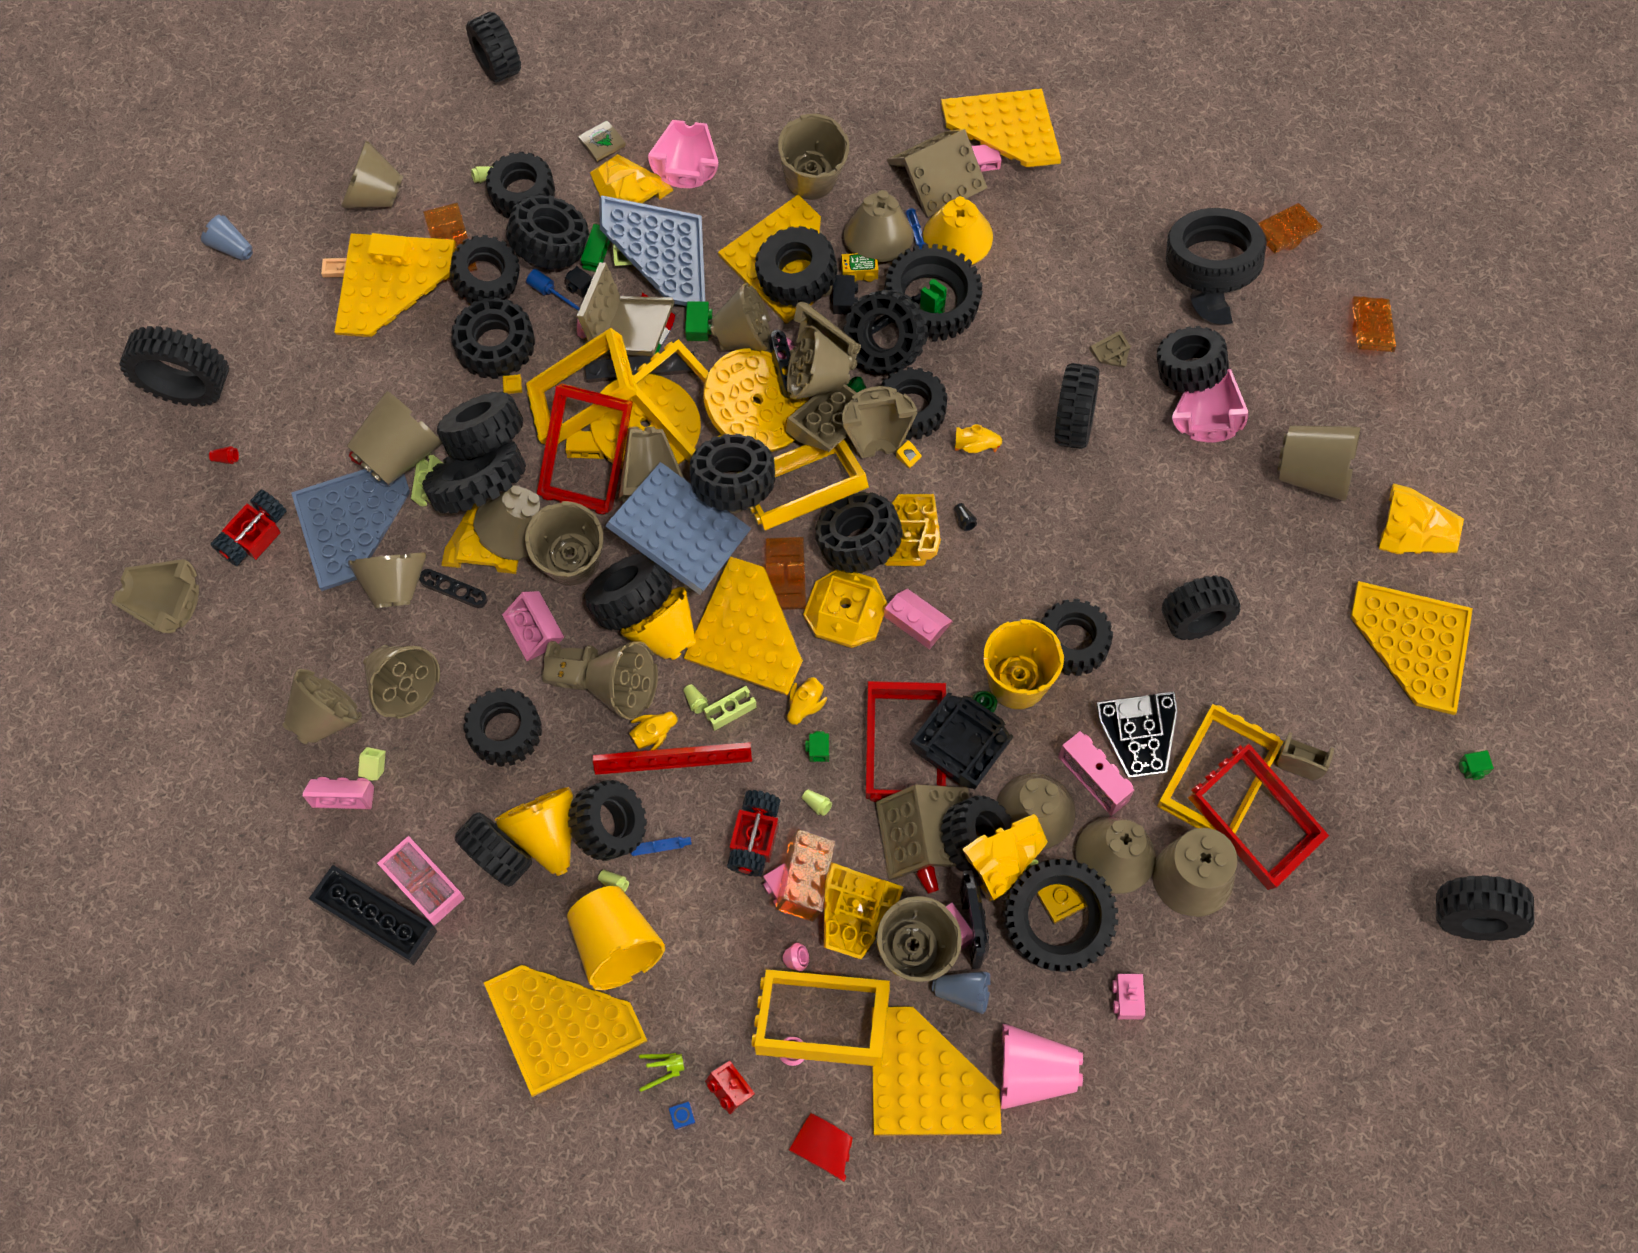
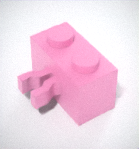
[1112,974,1145,1019]

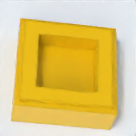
[503,374,523,394]

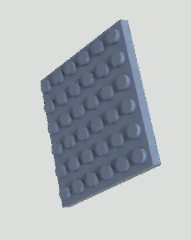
[606,462,751,595]

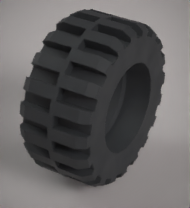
[466,12,521,83]
[486,152,555,218]
[450,235,520,304]
[1156,326,1229,393]
[881,367,947,440]
[1161,575,1241,640]
[1040,599,1113,676]
[463,688,542,767]
[568,780,647,861]
[941,795,1012,877]
[455,812,532,887]

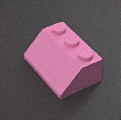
[884,588,953,650]
[502,591,564,661]
[303,777,374,809]

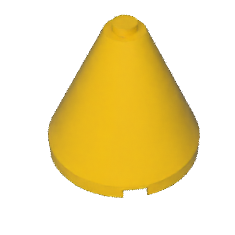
[495,787,573,876]

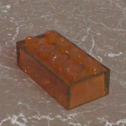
[775,829,835,922]

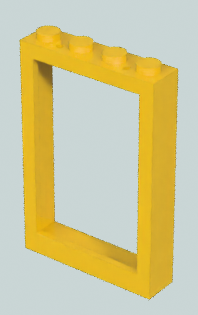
[526,328,637,445]
[631,339,723,463]
[738,440,869,530]
[1157,704,1284,833]
[752,970,890,1067]

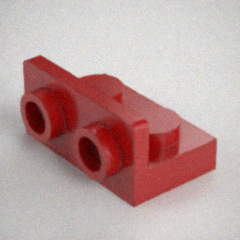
[705,1061,755,1114]

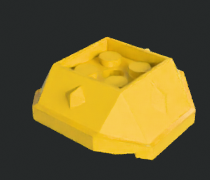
[803,569,888,648]

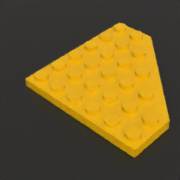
[941,89,1061,167]
[718,195,821,324]
[334,233,456,337]
[684,556,803,695]
[1351,581,1473,715]
[484,965,648,1097]
[872,1007,1001,1135]

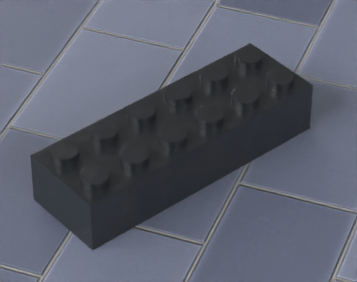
[309,865,437,966]

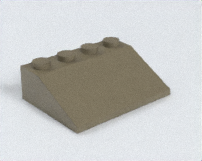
[786,384,856,452]

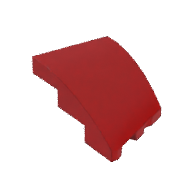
[789,1113,853,1182]

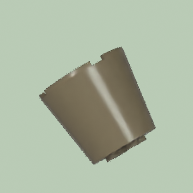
[778,114,849,200]
[347,391,442,485]
[1278,425,1361,501]
[525,501,604,585]
[1153,828,1237,917]
[877,896,962,982]

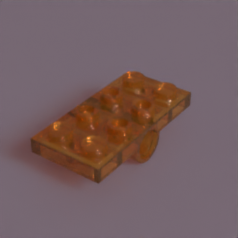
[423,202,478,278]
[1258,203,1322,254]
[1352,296,1396,352]
[766,537,806,610]

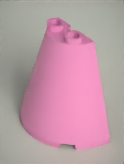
[648,120,718,188]
[1172,369,1248,442]
[1001,1024,1083,1109]

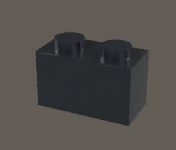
[833,275,858,315]

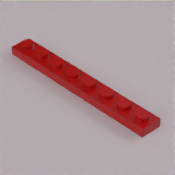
[593,742,752,775]

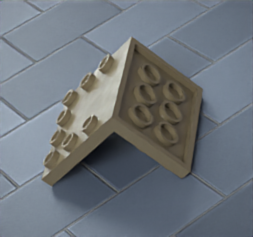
[887,129,987,217]
[577,263,675,356]
[876,785,976,880]

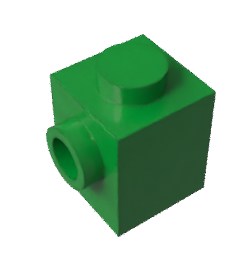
[805,731,829,762]
[1459,750,1494,780]

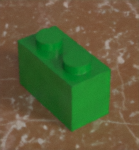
[686,301,713,341]

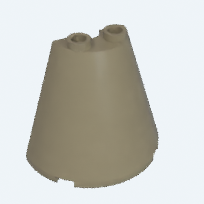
[790,302,861,373]
[842,386,917,458]
[619,427,684,503]
[111,559,199,633]

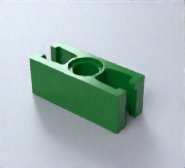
[581,224,611,272]
[920,278,947,313]

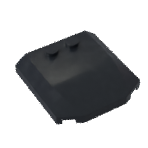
[910,693,1013,790]
[959,870,990,969]

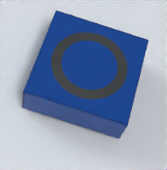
[669,1102,695,1130]

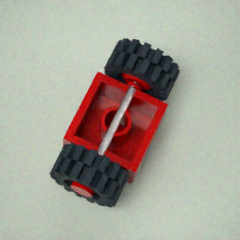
[210,489,287,566]
[727,790,781,877]

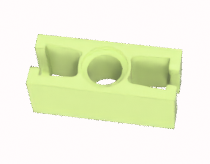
[411,455,443,506]
[704,686,757,731]

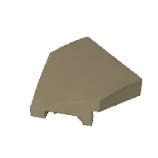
[1089,330,1131,367]

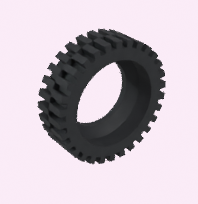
[884,244,983,341]
[119,326,229,407]
[1003,859,1119,972]

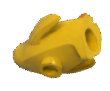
[955,424,1002,453]
[787,677,827,725]
[629,711,678,750]

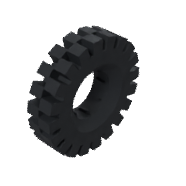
[422,440,526,514]

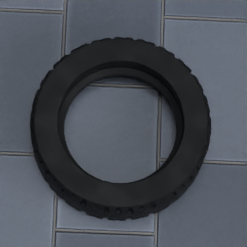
[1166,208,1267,293]

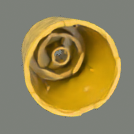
[984,619,1064,709]
[567,886,665,990]

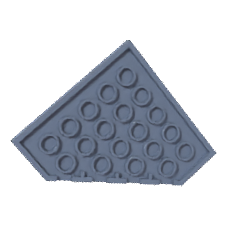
[599,195,705,306]
[291,469,410,591]

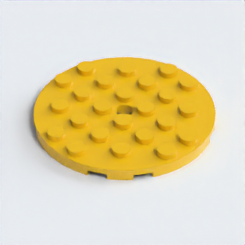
[704,348,809,452]
[590,374,701,469]

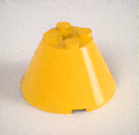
[923,196,993,265]
[621,587,696,660]

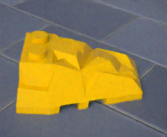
[590,154,673,203]
[1379,483,1464,554]
[885,494,941,566]
[441,503,519,574]
[963,814,1048,901]
[824,862,903,959]

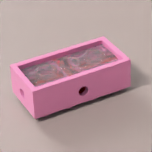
[1058,731,1134,816]
[377,836,465,926]

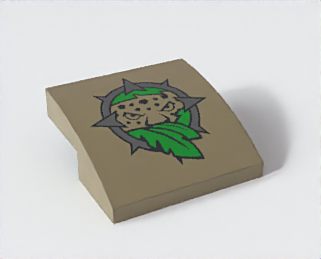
[578,121,626,161]

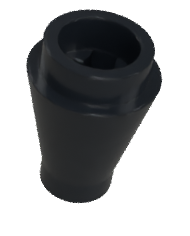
[954,503,977,531]

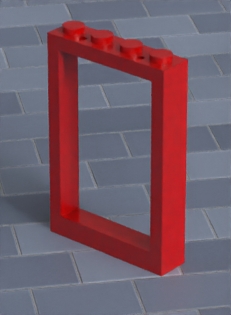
[537,384,633,514]
[866,681,946,802]
[1188,744,1329,890]

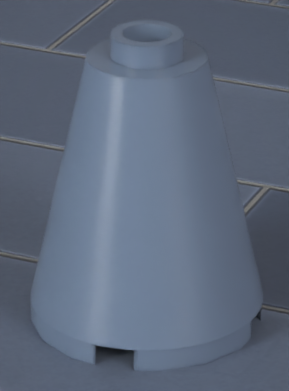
[201,215,253,261]
[932,972,991,1014]

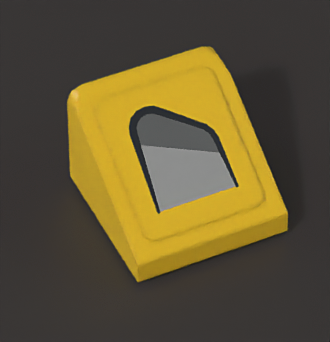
[896,440,922,469]

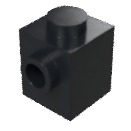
[565,266,593,298]

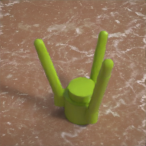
[639,1053,684,1092]

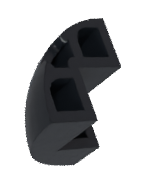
[1190,290,1233,324]

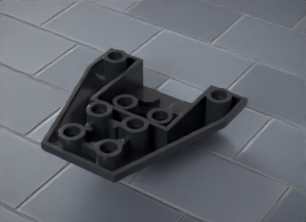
[1097,691,1177,778]

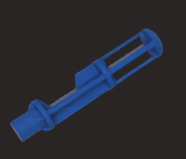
[906,208,926,249]
[630,836,692,856]

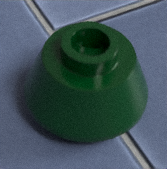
[846,376,866,393]
[972,691,997,713]

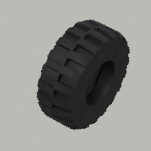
[506,195,589,269]
[755,226,838,307]
[843,290,928,374]
[451,297,535,379]
[1054,363,1100,449]
[437,392,523,460]
[689,434,775,511]
[815,492,903,573]
[585,553,672,630]
[1436,875,1535,941]

